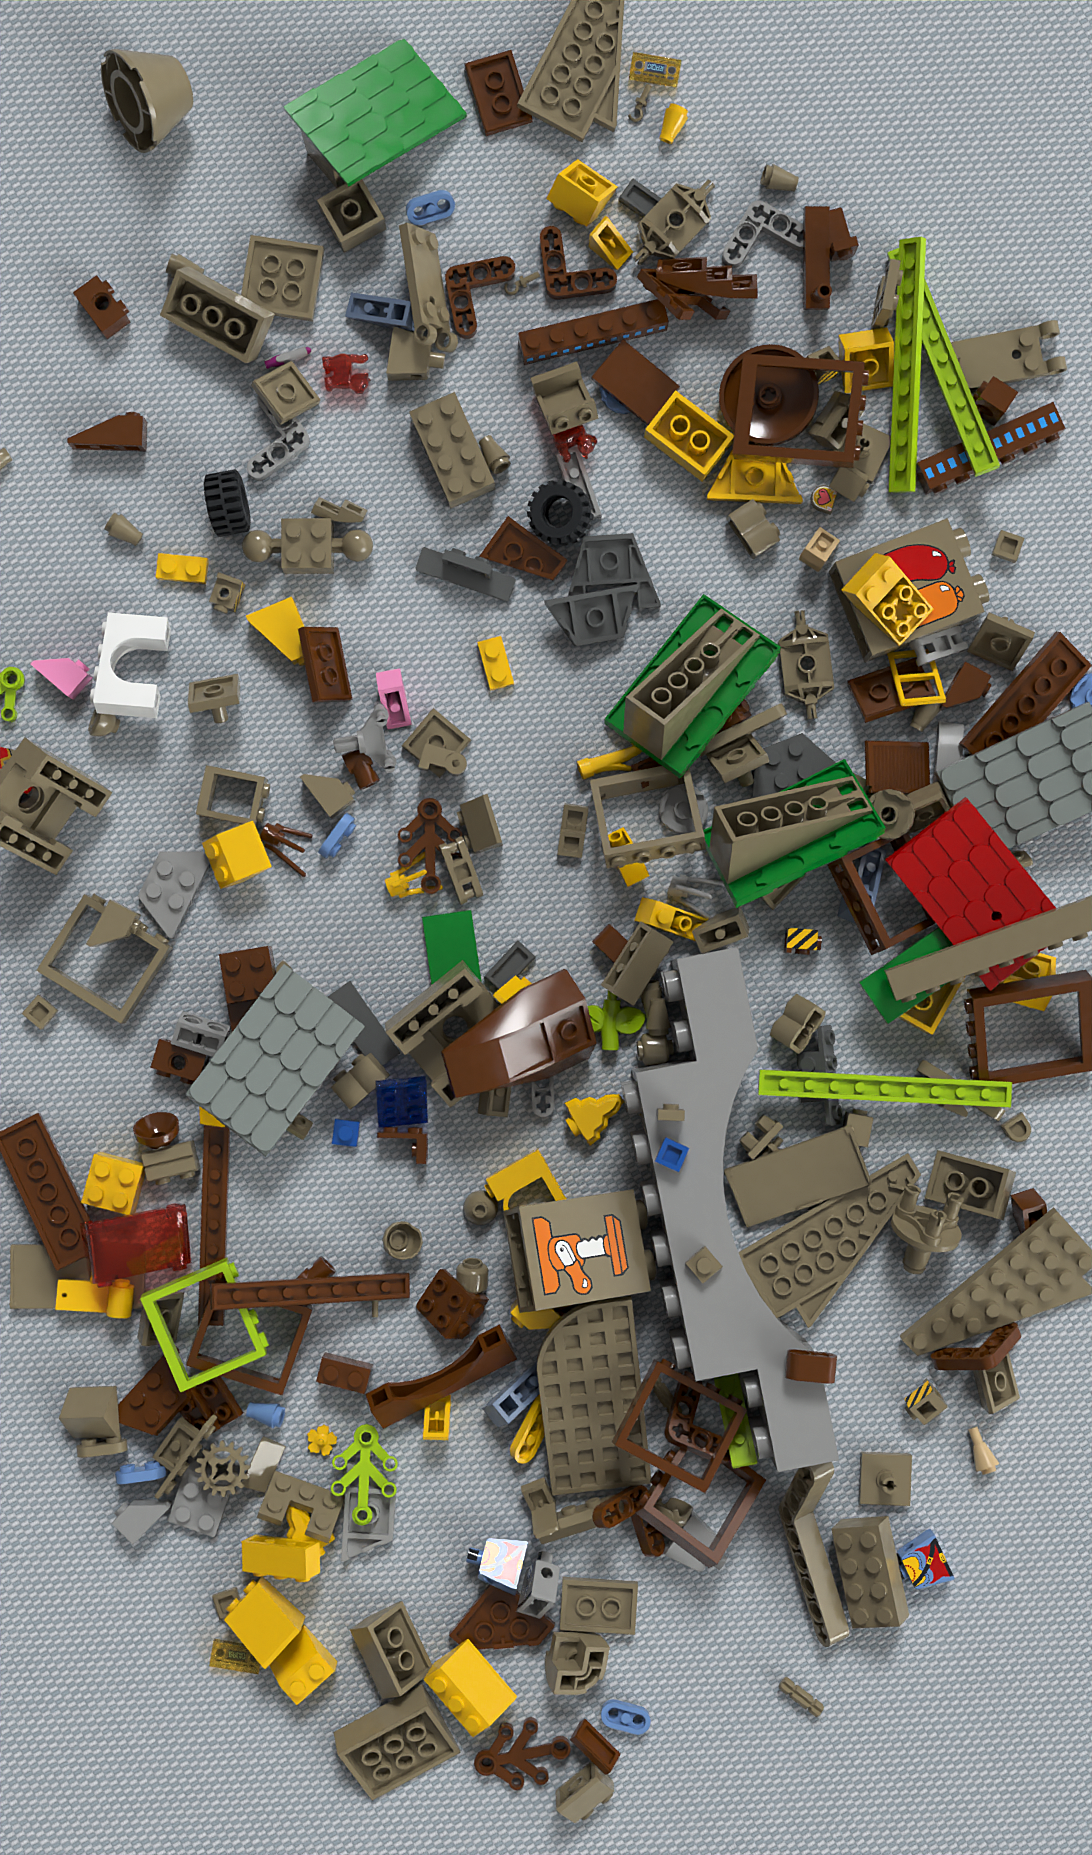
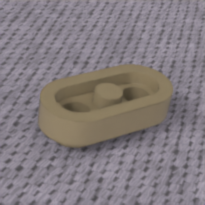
[76,1435,128,1458]

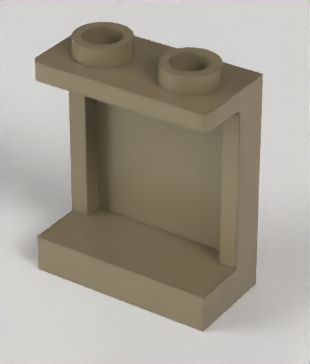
[530,361,599,435]

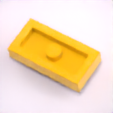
[156,553,209,584]
[477,636,514,691]

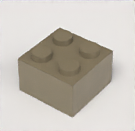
[317,179,387,253]

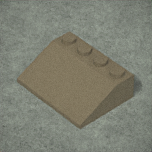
[333,1684,461,1801]

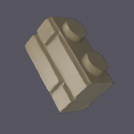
[808,391,864,451]
[141,1140,200,1185]

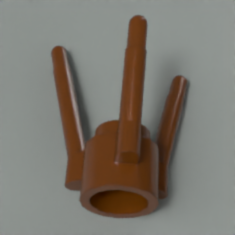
[260,823,313,877]

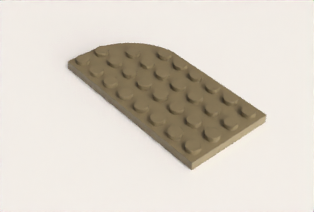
[537,1296,651,1496]

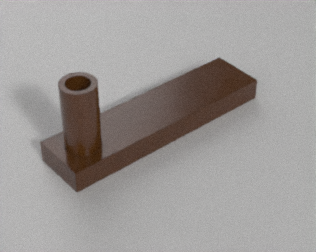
[803,206,832,310]

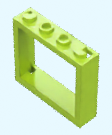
[140,1257,269,1392]

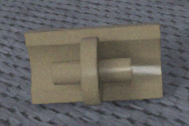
[739,1114,784,1159]

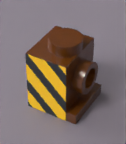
[784,928,822,955]

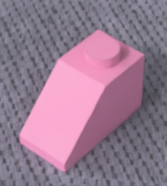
[31,658,93,700]
[376,668,412,730]

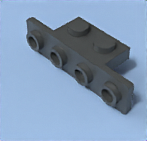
[415,547,516,602]
[796,1025,842,1126]

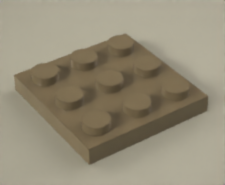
[241,235,325,322]

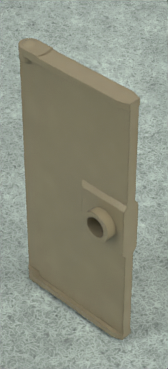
[724,1124,872,1228]
[9,1244,145,1309]

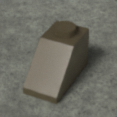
[300,774,355,818]
[86,900,141,947]
[692,906,750,954]

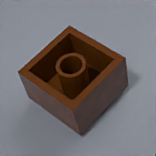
[219,946,276,1004]

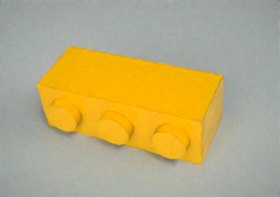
[241,1534,320,1582]

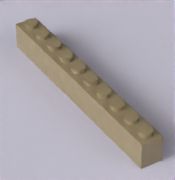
[884,895,1092,1003]

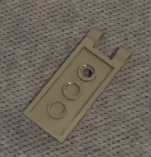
[399,223,458,353]
[951,320,1067,391]

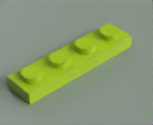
[714,1373,758,1469]

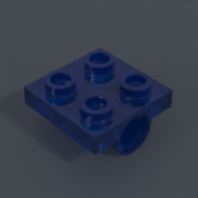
[375,1076,428,1128]

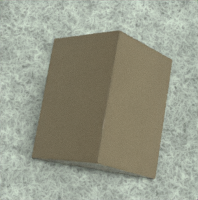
[893,781,951,834]
[137,1288,184,1346]
[973,1352,1020,1414]
[59,1386,120,1438]

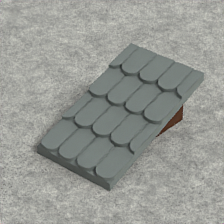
[934,702,1092,849]
[186,964,365,1157]

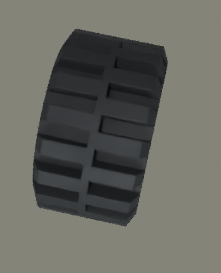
[204,469,251,537]
[527,480,594,546]

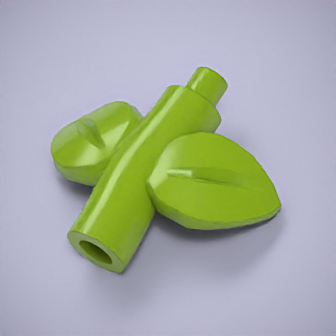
[588,991,645,1050]

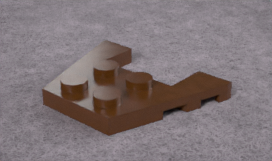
[637,268,731,320]

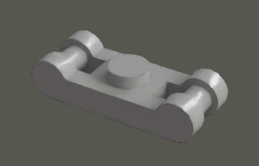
[909,625,969,667]

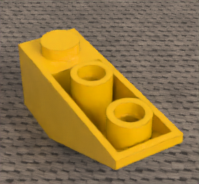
[634,897,708,942]

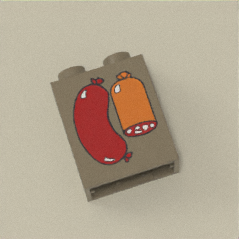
[829,518,990,663]

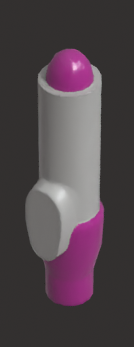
[264,346,311,369]

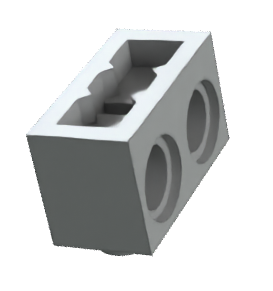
[171,1011,231,1057]

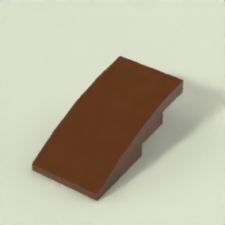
[656,257,758,299]

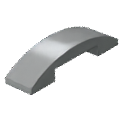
[933,721,964,806]

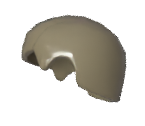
[382,1221,423,1260]
[653,1498,693,1528]

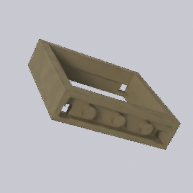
[590,766,706,868]
[36,893,173,1024]

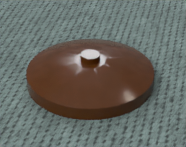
[719,344,819,446]

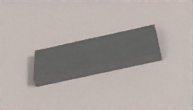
[328,981,401,1066]

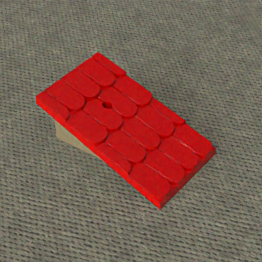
[885,797,1056,991]

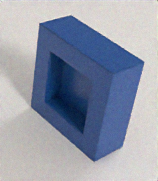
[332,1119,360,1147]
[654,1137,689,1172]

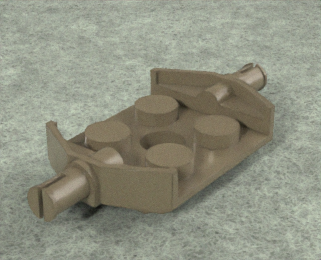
[633,179,715,265]
[778,610,834,720]

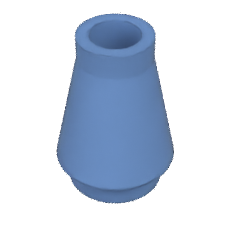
[246,1402,285,1428]

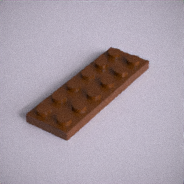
[959,631,1092,755]
[0,1113,104,1271]

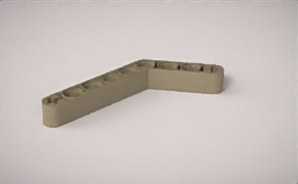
[778,1462,849,1647]

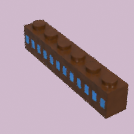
[518,299,669,365]
[916,402,1066,495]

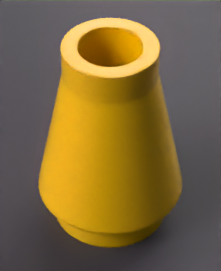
[659,103,688,144]

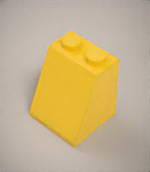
[224,1576,306,1669]

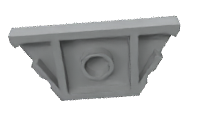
[138,851,210,939]
[341,1461,396,1561]

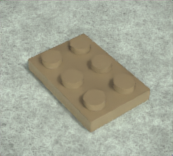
[560,1577,638,1635]

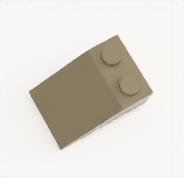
[925,1150,1016,1220]

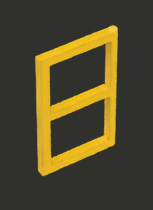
[887,649,946,707]

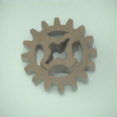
[195,1440,251,1497]

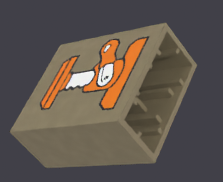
[503,1189,656,1313]

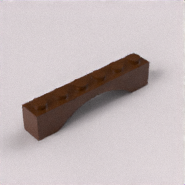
[366,1324,517,1429]

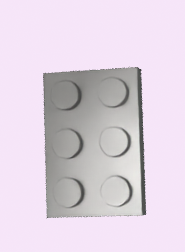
[167,1450,240,1538]

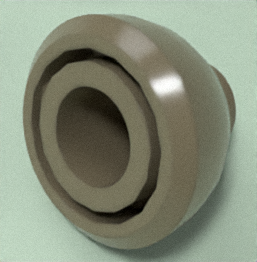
[88,709,120,737]
[463,1190,498,1225]

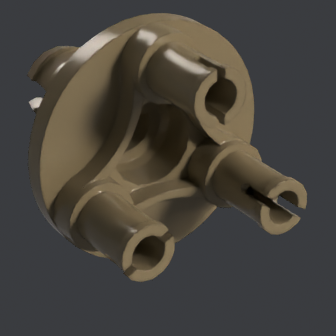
[891,1184,963,1274]

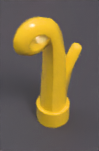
[576,744,642,780]

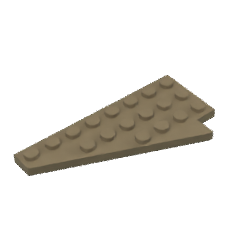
[517,0,624,142]
[738,1153,921,1328]
[900,1207,1092,1356]

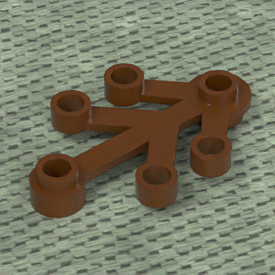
[397,798,462,895]
[474,1717,571,1790]

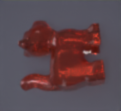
[322,354,371,395]
[552,425,598,463]

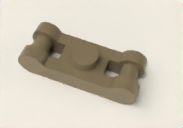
[438,836,484,905]

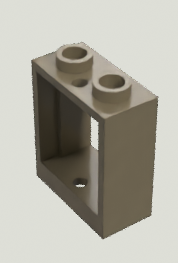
[196,765,270,828]

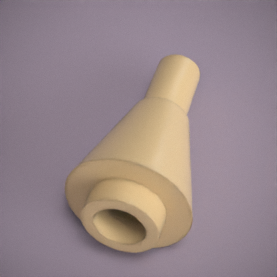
[968,1426,1000,1475]

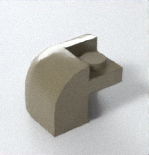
[545,1631,610,1695]

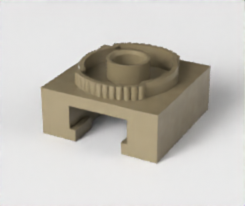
[0,737,112,875]
[385,960,500,1108]

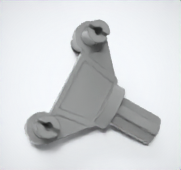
[333,703,396,773]

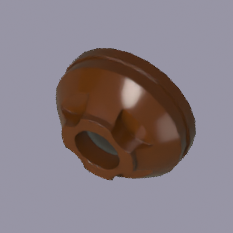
[133,1112,180,1149]

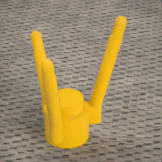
[385,852,443,899]

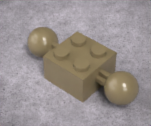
[242,518,373,574]

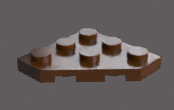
[449,1584,555,1650]

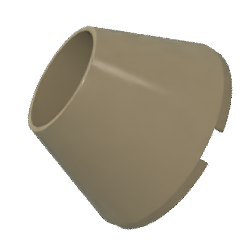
[101,49,193,153]

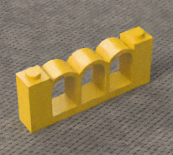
[484,1148,571,1311]

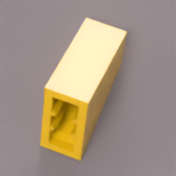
[246,597,305,666]

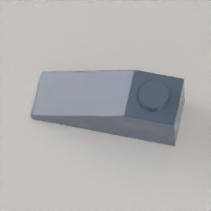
[345,292,415,333]
[837,843,887,924]
[482,1361,540,1428]

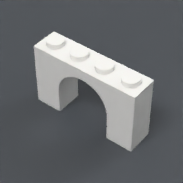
[90,612,171,718]

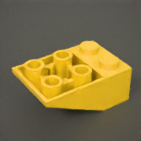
[841,553,934,646]

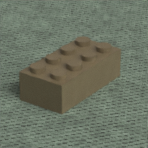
[160,266,275,363]
[409,392,495,509]
[831,1516,909,1629]

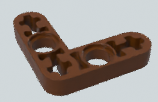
[540,226,617,300]
[445,256,515,339]
[930,1322,1022,1370]
[664,1373,731,1464]
[592,1485,665,1557]

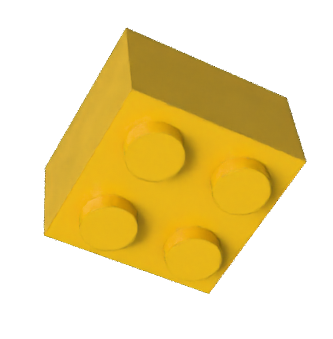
[81,1152,146,1216]

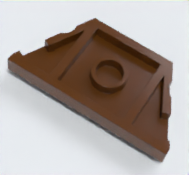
[118,1346,192,1436]

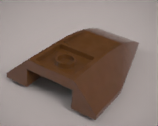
[441,969,597,1098]

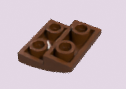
[180,1376,244,1439]

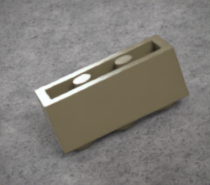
[601,921,673,1006]

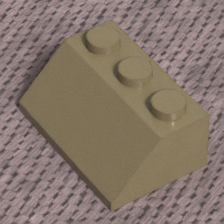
[350,1601,432,1699]

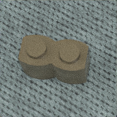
[726,499,781,560]
[770,994,826,1054]
[331,1053,390,1110]

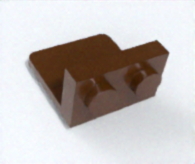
[416,1269,489,1339]

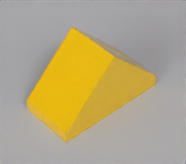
[588,216,633,270]
[423,1395,451,1440]

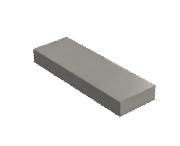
[555,446,602,521]

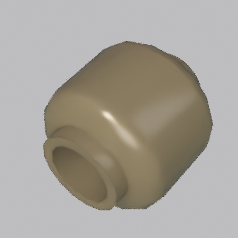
[636,1033,674,1066]
[456,1258,489,1294]

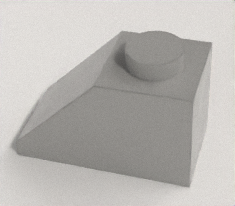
[111,1499,173,1545]

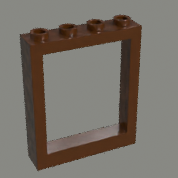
[732,354,869,468]
[964,969,1092,1084]

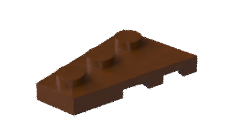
[479,516,568,581]

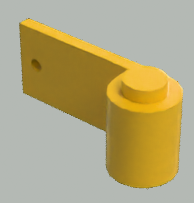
[55,1279,135,1318]

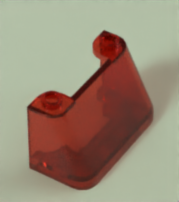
[80,1202,192,1288]

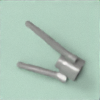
[667,874,724,920]

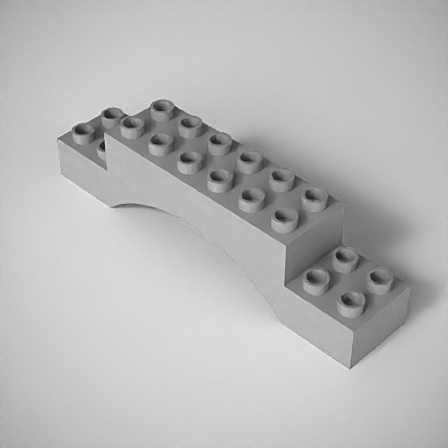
[621,947,839,1472]

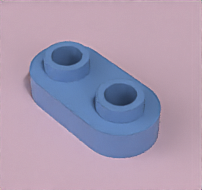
[406,190,455,225]
[318,813,356,859]
[115,1460,166,1484]
[601,1699,651,1735]

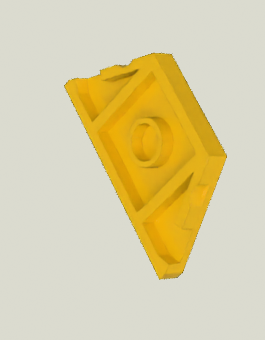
[707,450,803,504]

